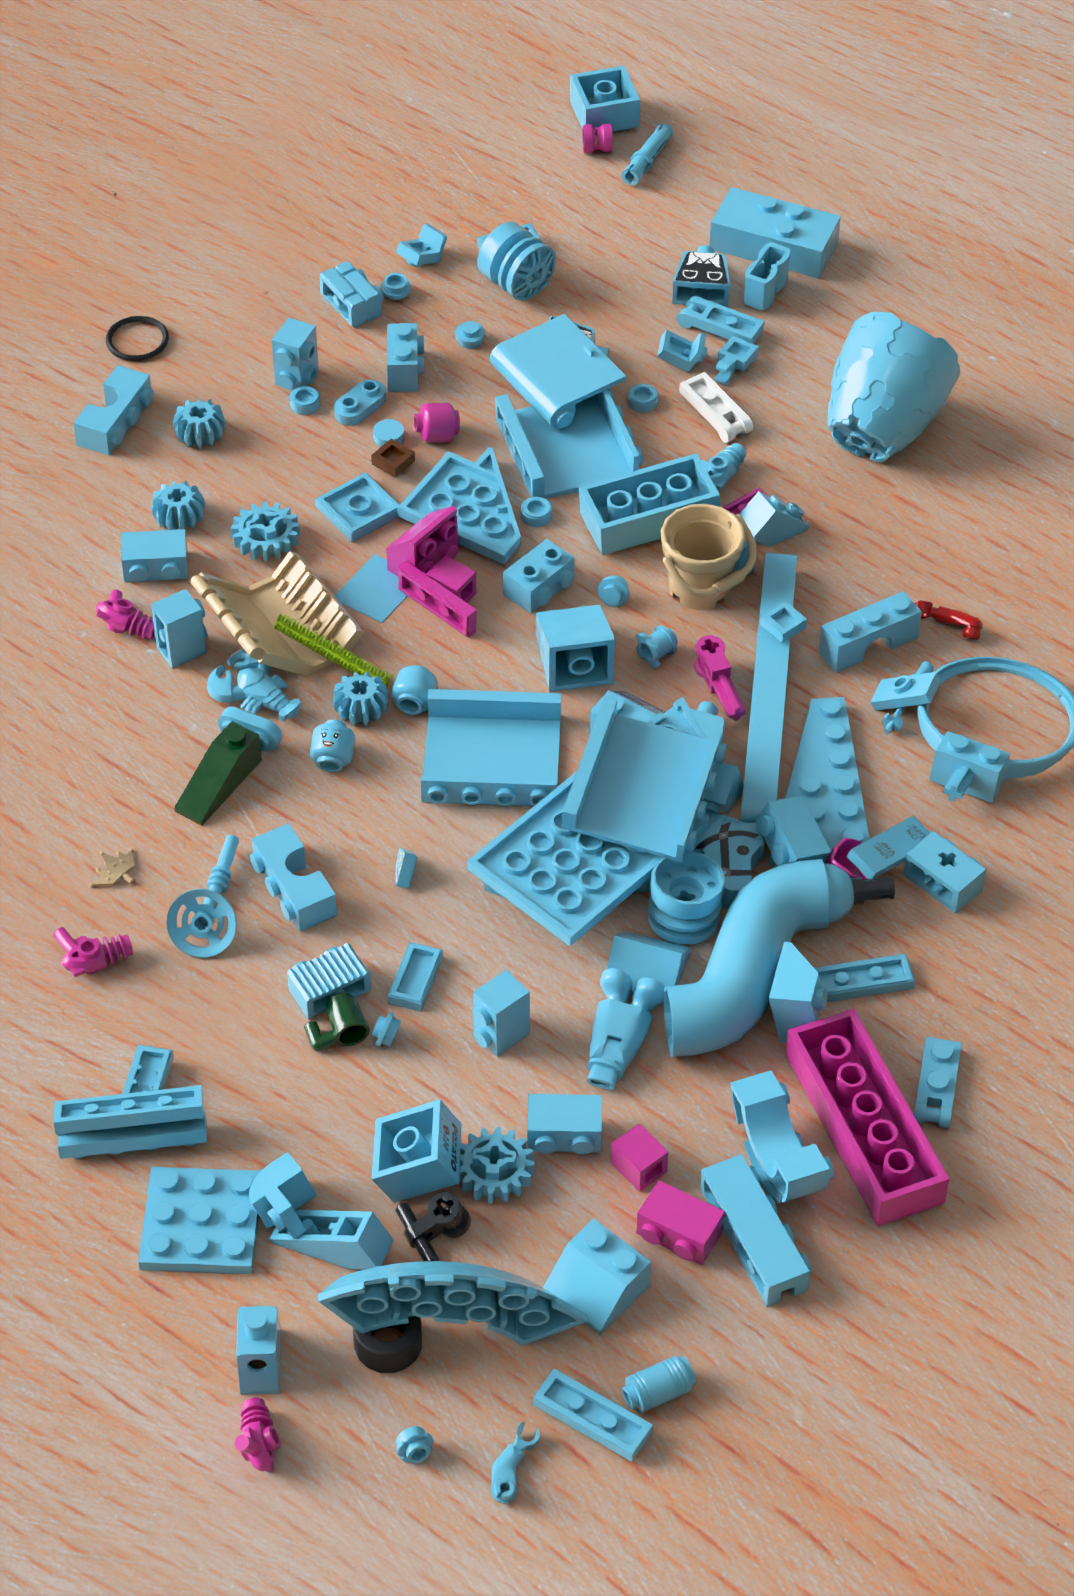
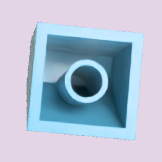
[536,605,615,692]

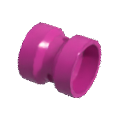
[582,124,613,153]

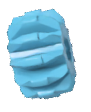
[173,397,226,449]
[151,480,205,530]
[333,671,389,727]

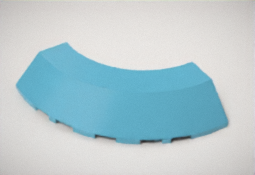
[318,1261,587,1346]

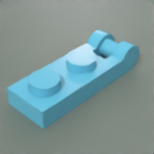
[676,296,765,344]
[914,1037,962,1129]

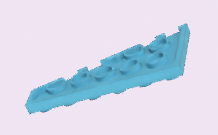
[769,697,870,866]

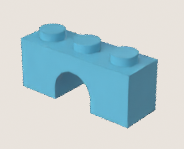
[73,365,154,456]
[819,591,922,673]
[250,823,337,931]

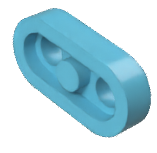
[334,379,386,426]
[218,707,283,751]

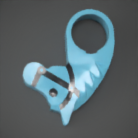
[635,811,766,909]

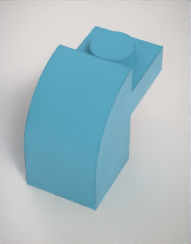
[249,1152,317,1239]

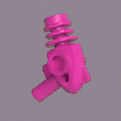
[96,589,155,640]
[53,927,133,977]
[234,1397,281,1472]

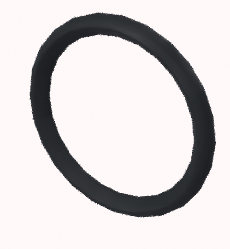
[106,316,169,361]

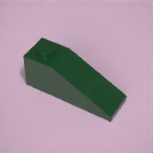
[174,721,262,826]

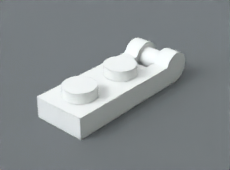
[679,372,753,443]

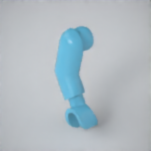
[491,1422,540,1504]

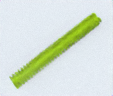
[274,614,393,688]

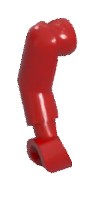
[915,600,983,640]

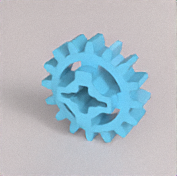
[231,501,300,561]
[459,1127,535,1204]

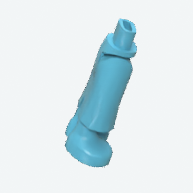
[587,968,665,1090]

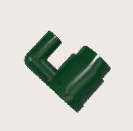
[304,993,370,1052]

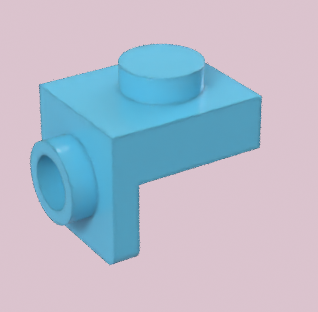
[396,224,447,267]
[657,330,707,373]

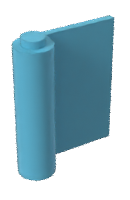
[489,314,626,429]

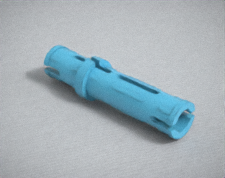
[622,123,673,185]

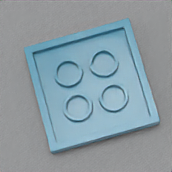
[138,1167,260,1274]

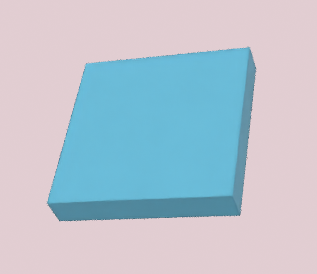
[315,472,400,542]

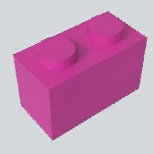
[636,1180,725,1265]

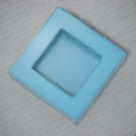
[760,601,807,643]

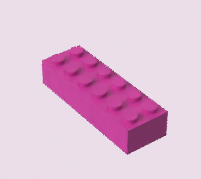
[785,1008,949,1226]

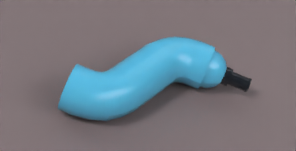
[664,859,895,1057]

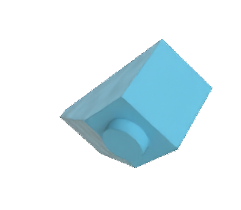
[269,1210,394,1270]

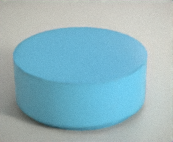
[628,384,658,413]
[289,386,320,415]
[373,419,404,447]
[521,497,552,527]

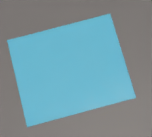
[334,554,407,623]

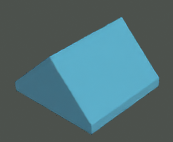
[607,930,691,1004]

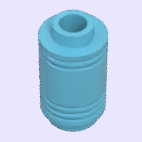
[622,1356,696,1414]

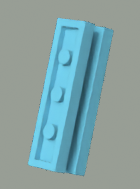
[54,1085,207,1159]
[700,1154,812,1307]

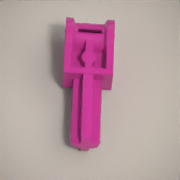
[694,635,746,721]

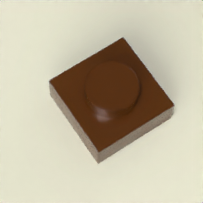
[371,438,415,478]

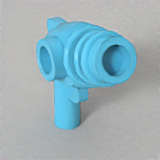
[701,443,747,490]

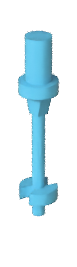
[882,661,934,734]

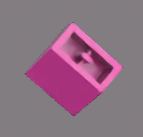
[386,506,458,576]

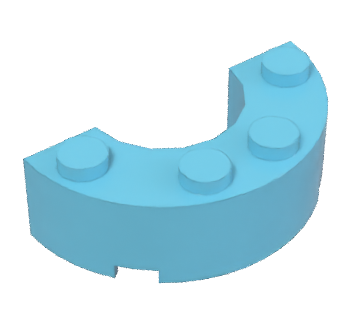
[731,1070,834,1203]

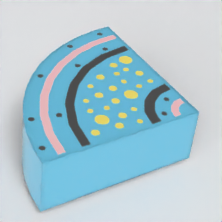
[395,848,417,888]

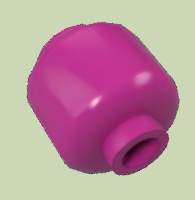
[414,403,460,443]

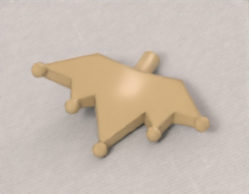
[89,848,134,888]

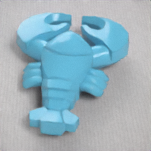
[207,649,302,721]

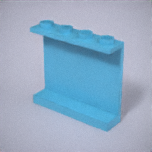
[495,388,643,499]
[421,689,561,806]
[562,696,727,862]

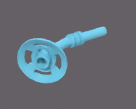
[166,835,239,958]

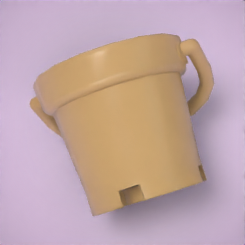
[660,504,757,610]

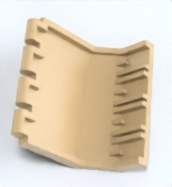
[191,551,365,676]

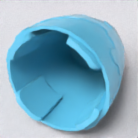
[828,312,961,462]

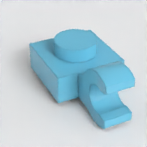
[714,336,759,385]

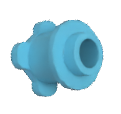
[636,625,678,669]

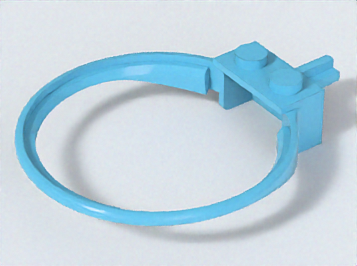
[917,657,1074,803]

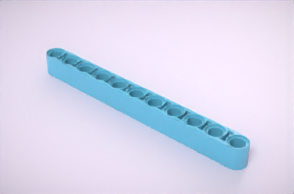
[740,553,797,823]

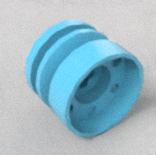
[477,221,556,301]
[647,851,725,945]

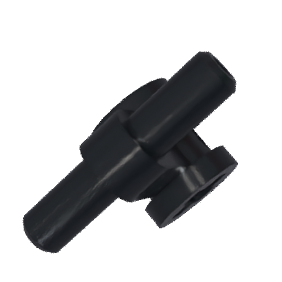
[395,1192,471,1262]

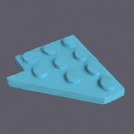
[397,447,521,564]

